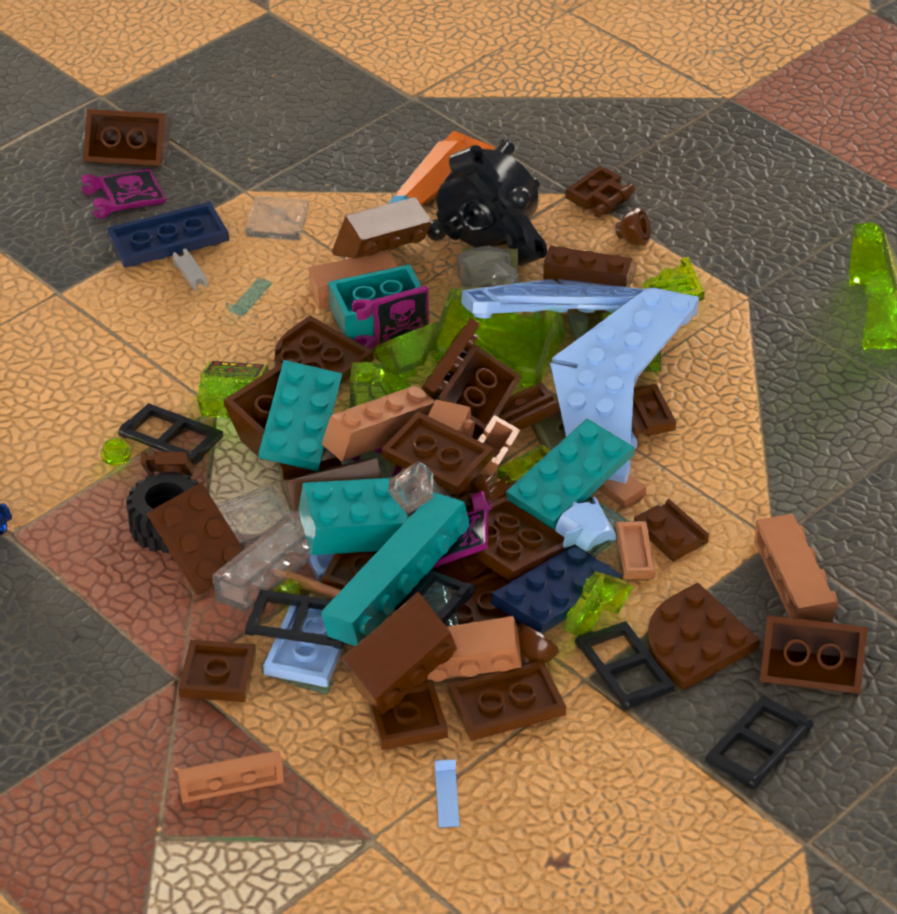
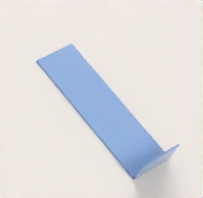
[435,759,460,828]

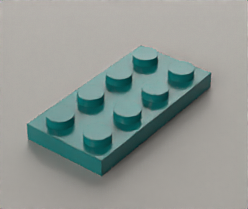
[258,360,342,471]
[506,418,634,529]

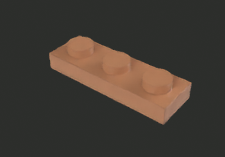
[177,750,284,803]

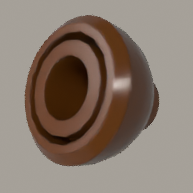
[615,207,651,246]
[518,625,559,664]

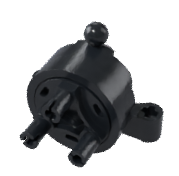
[427,139,547,266]

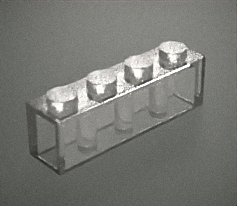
[212,510,311,612]

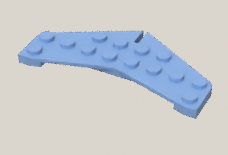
[461,279,698,318]
[550,288,699,484]

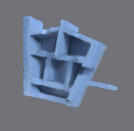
[555,497,616,552]

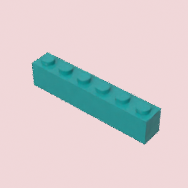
[321,492,470,646]

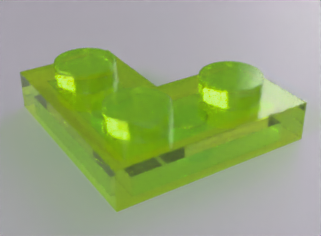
[562,571,634,636]

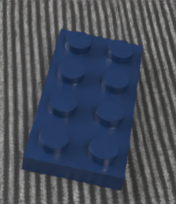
[106,202,229,268]
[491,545,623,634]

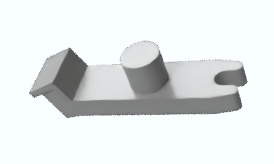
[172,249,208,291]
[568,311,591,341]

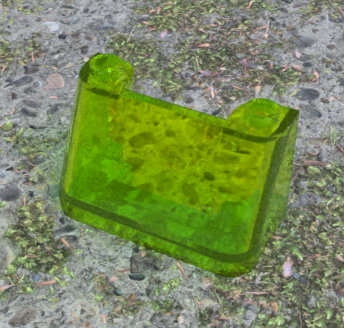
[847,222,897,349]
[429,288,566,387]

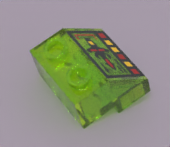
[197,361,269,418]

